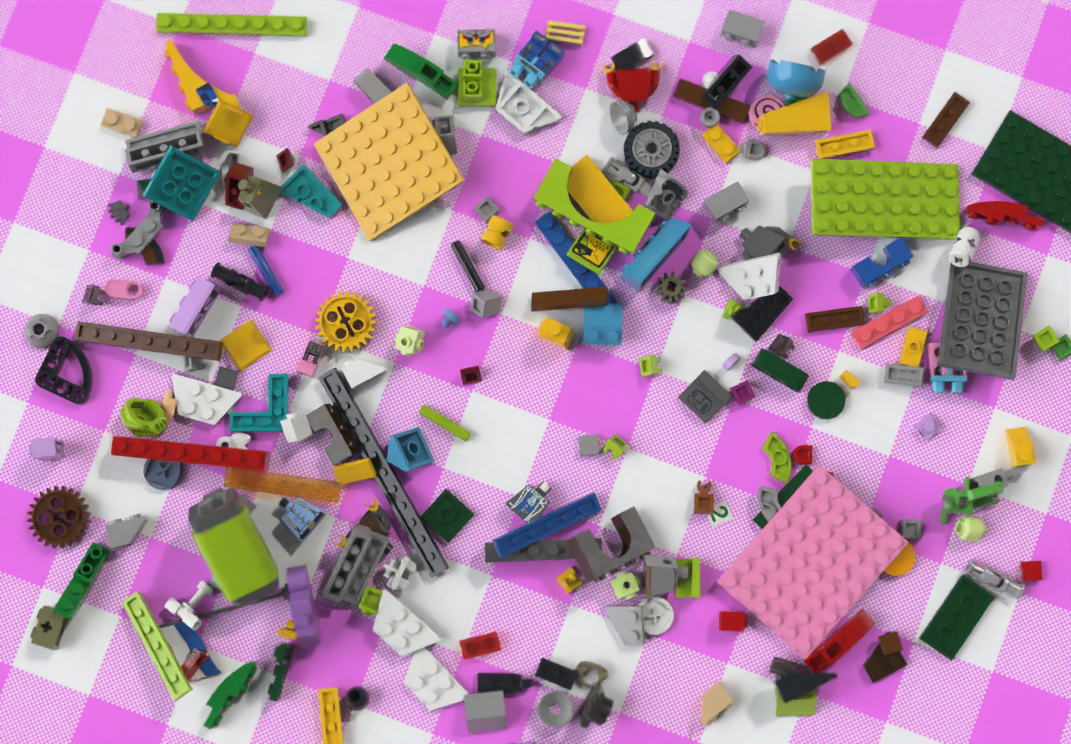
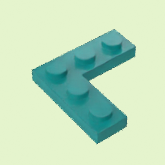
[230,374,289,432]

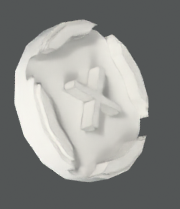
[639,596,674,635]

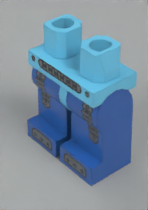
[510,30,565,89]

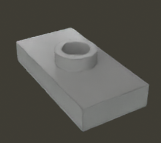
[884,363,925,387]

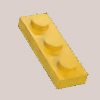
[815,129,875,159]
[318,687,344,744]

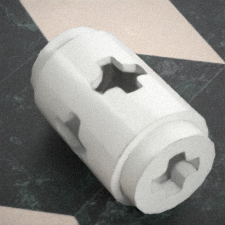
[949,227,980,267]

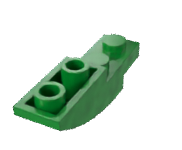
[383,43,458,100]
[53,542,110,621]
[203,661,258,729]

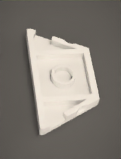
[495,70,562,134]
[716,253,781,300]
[172,373,244,426]
[372,588,441,656]
[404,647,469,711]

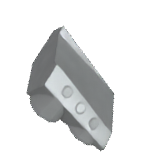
[645,169,688,221]

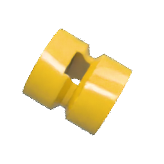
[480,215,514,250]

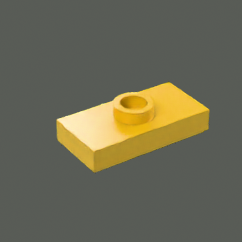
[899,327,927,367]

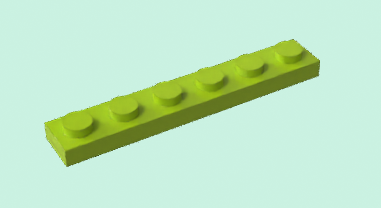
[122,591,193,701]

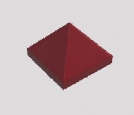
[276,148,295,173]
[460,366,482,385]

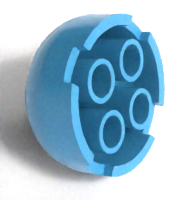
[767,59,826,100]

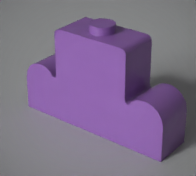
[286,564,322,647]

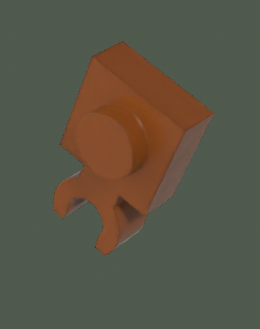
[694,480,714,515]

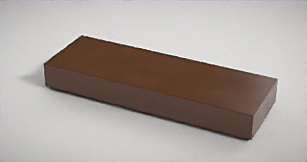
[922,92,970,148]
[805,306,865,333]

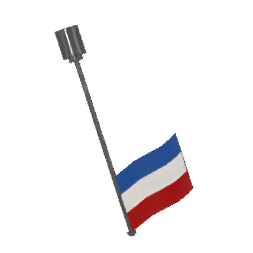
[158,583,290,681]

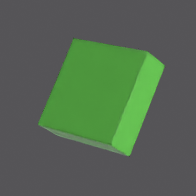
[1050,334,1071,361]

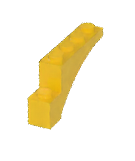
[164,39,241,115]

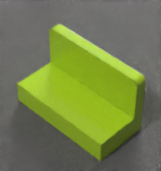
[675,558,700,598]
[775,688,817,716]

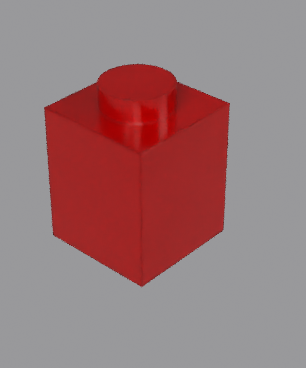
[719,611,748,632]

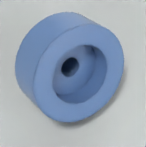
[441,308,461,328]

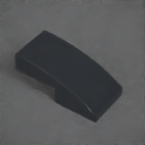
[611,38,655,69]

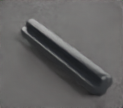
[451,240,485,292]

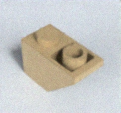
[699,682,734,726]

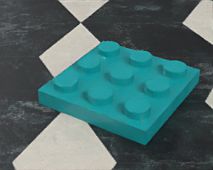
[143,145,221,221]

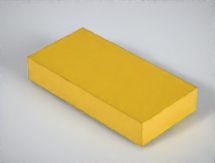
[333,458,376,485]

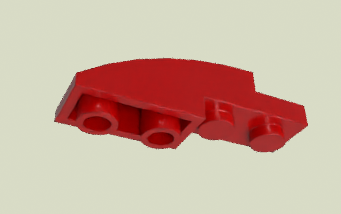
[963,201,1044,231]
[803,608,876,673]

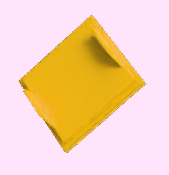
[203,99,254,148]
[220,319,272,371]

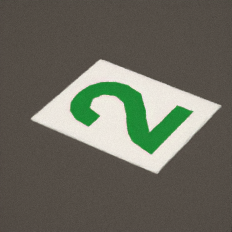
[707,500,733,527]

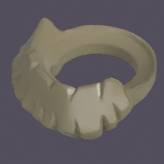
[576,661,608,688]

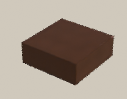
[878,631,903,656]

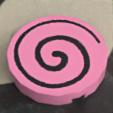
[748,95,785,132]

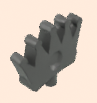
[108,200,131,225]

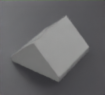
[464,690,508,733]

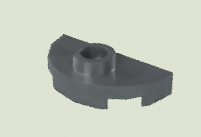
[220,153,239,189]

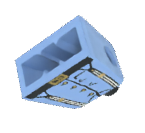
[278,496,327,542]

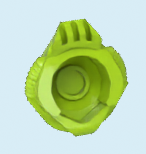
[121,398,167,437]

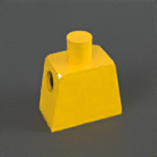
[534,317,575,351]

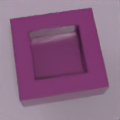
[730,380,756,406]

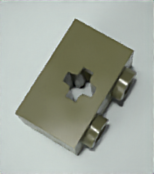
[30,605,68,650]

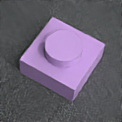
[914,413,942,441]

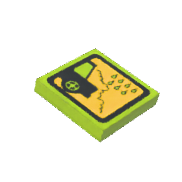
[566,228,617,275]

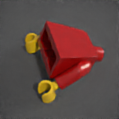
[603,61,662,112]

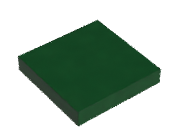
[421,489,475,543]

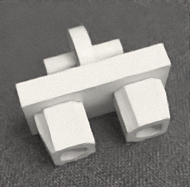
[382,554,417,590]

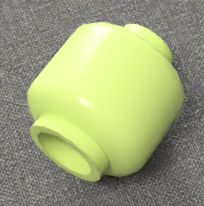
[690,249,719,278]
[955,515,986,542]

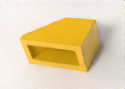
[1005,427,1036,468]

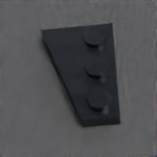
[729,286,793,342]

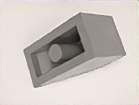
[434,115,457,156]

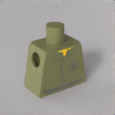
[238,175,282,219]

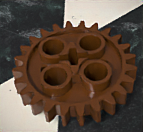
[27,486,91,549]

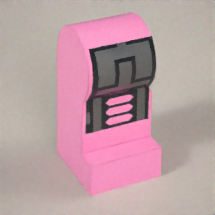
[296,339,325,378]

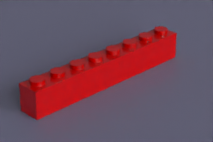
[111,436,270,471]

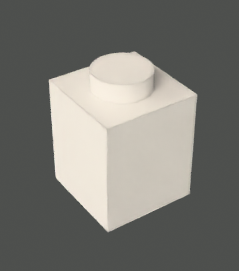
[280,411,313,442]

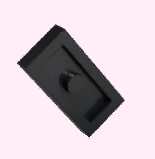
[535,657,578,690]

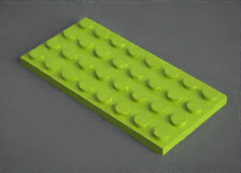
[810,159,960,240]

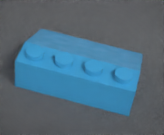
[621,218,691,292]

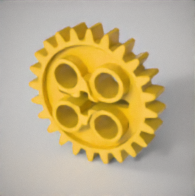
[315,290,377,353]

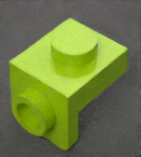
[358,585,383,616]

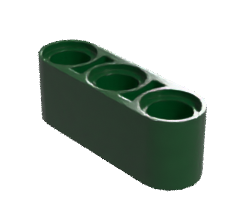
[751,348,809,393]

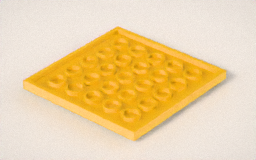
[314,83,465,241]

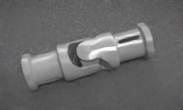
[603,157,653,198]
[964,559,1025,600]

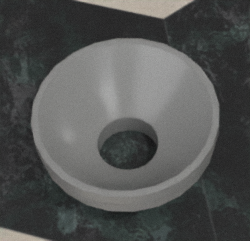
[610,100,637,134]
[24,314,60,349]
[538,691,573,727]

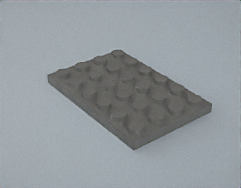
[937,262,1027,380]

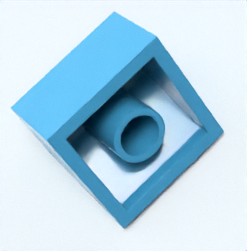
[583,303,623,345]

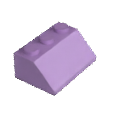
[169,277,221,337]

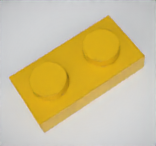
[701,124,741,164]

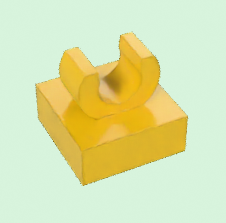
[556,567,583,594]
[277,620,299,640]

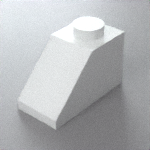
[341,359,387,390]

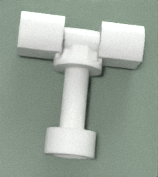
[164,581,214,631]

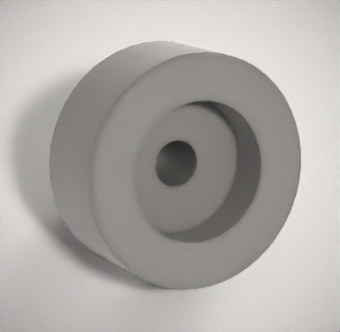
[701,107,720,128]

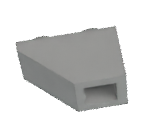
[105,514,148,549]

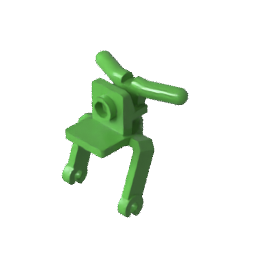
[940,476,1004,524]

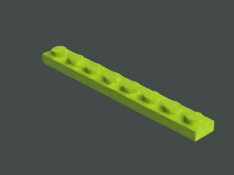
[156,13,308,37]

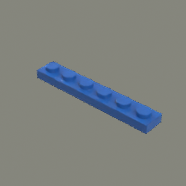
[534,211,617,303]
[492,492,602,558]

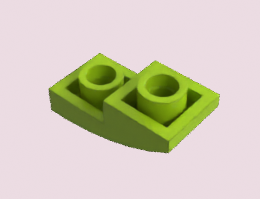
[463,60,482,101]

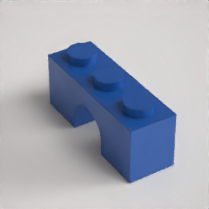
[850,237,914,288]

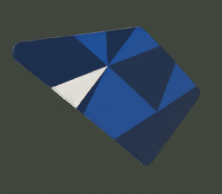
[196,82,219,107]

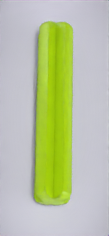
[419,405,471,441]

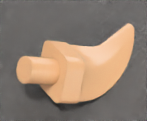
[152,390,177,439]

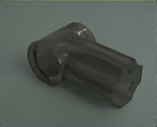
[769,656,810,675]

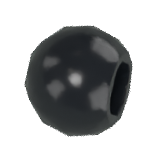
[345,686,370,711]

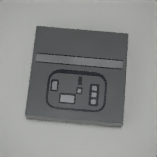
[678,370,732,424]

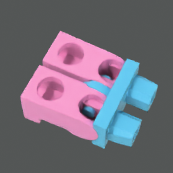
[927,343,967,393]

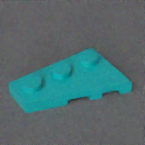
[280,164,343,218]

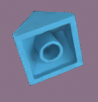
[387,427,434,472]

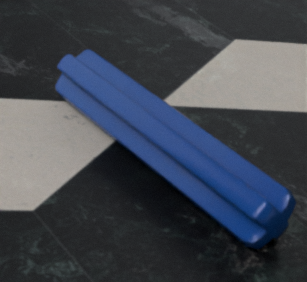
[248,246,284,296]

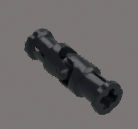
[210,262,269,302]

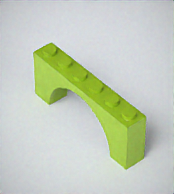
[533,158,656,256]

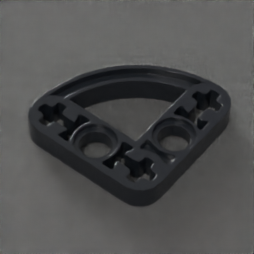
[35,336,93,405]

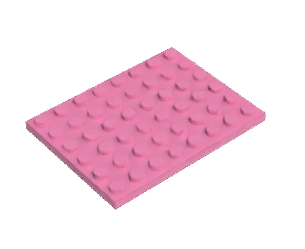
[717,465,908,659]

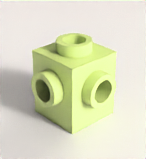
[395,326,425,356]
[610,570,641,600]

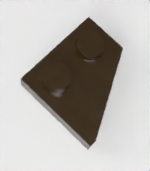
[863,631,907,683]

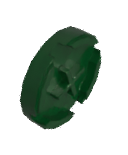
[807,381,846,420]

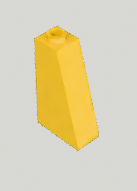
[757,92,831,136]

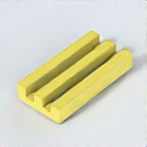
[546,20,585,46]

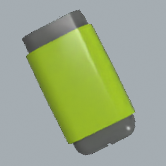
[188,487,279,607]

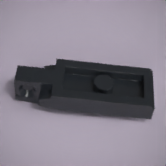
[477,673,532,693]

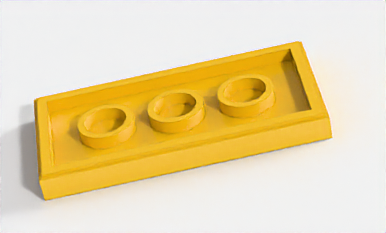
[568,155,633,223]

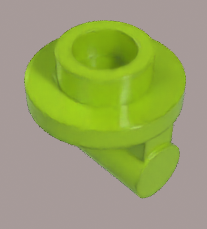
[722,299,743,320]

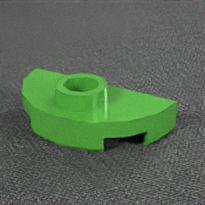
[840,82,870,118]

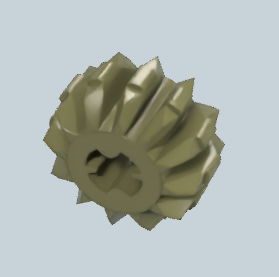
[655,271,688,304]

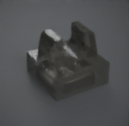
[82,285,106,305]
[768,334,795,359]

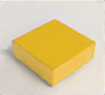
[839,370,860,389]

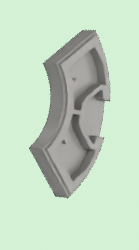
[758,485,781,522]

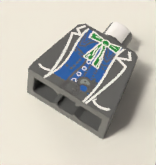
[506,481,552,523]

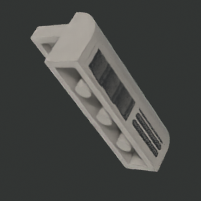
[125,121,207,173]

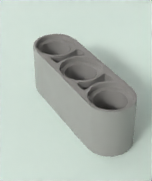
[353,68,391,104]

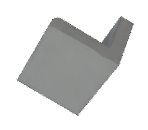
[470,289,502,318]

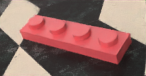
[851,296,928,349]

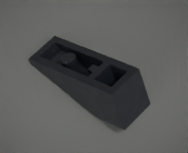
[701,54,752,110]
[772,671,838,703]

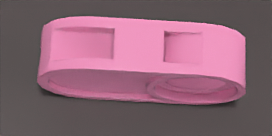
[105,279,144,300]

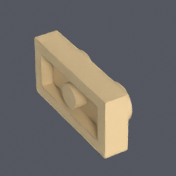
[100,108,143,138]
[229,223,270,247]

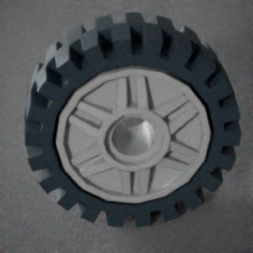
[624,121,680,179]

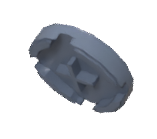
[143,459,183,490]

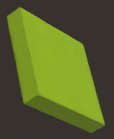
[458,68,496,107]

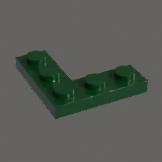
[267,642,295,702]

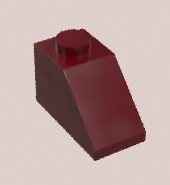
[225,163,254,210]

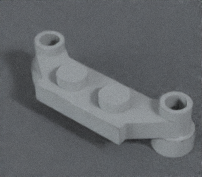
[111,201,165,260]

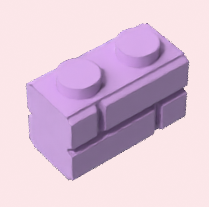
[29,437,65,461]

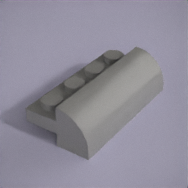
[322,525,389,605]

